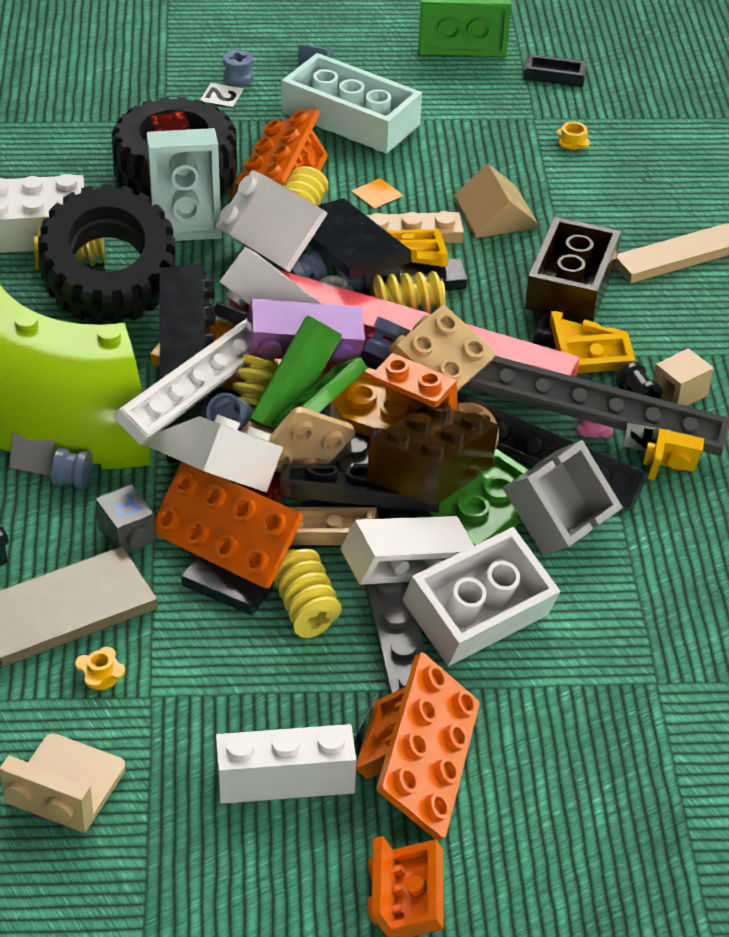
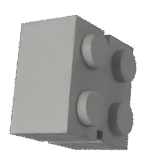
[503,440,623,556]

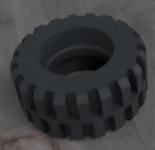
[112,97,237,198]
[38,184,176,325]

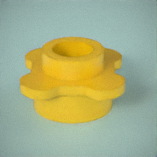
[557,121,590,150]
[75,647,125,690]

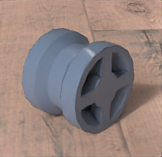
[223,49,254,87]
[51,447,93,490]

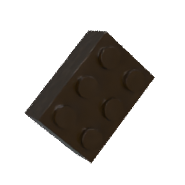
[525,216,621,322]
[366,402,499,506]

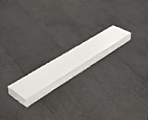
[113,318,248,445]

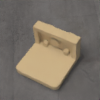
[388,304,495,392]
[241,407,355,473]
[0,734,126,833]

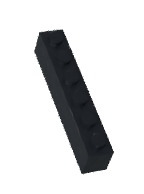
[160,263,217,463]

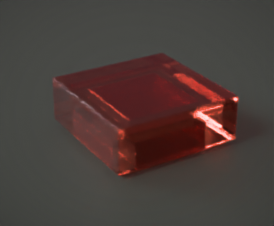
[150,110,190,131]

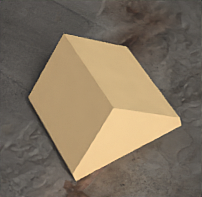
[454,163,538,238]

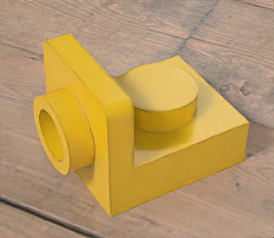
[643,428,704,481]

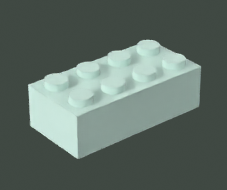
[282,53,422,153]

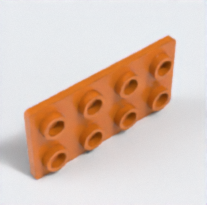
[229,108,328,200]
[154,462,303,589]
[356,652,479,841]

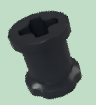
[615,362,663,399]

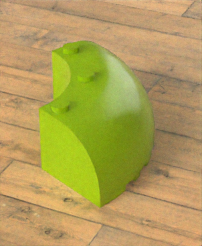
[0,284,151,469]

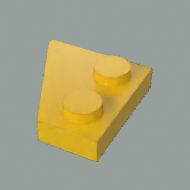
[386,229,448,267]
[549,311,636,374]

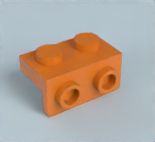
[373,353,457,410]
[367,836,444,937]

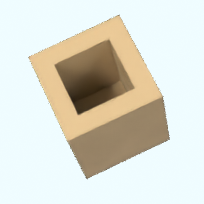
[653,348,714,406]

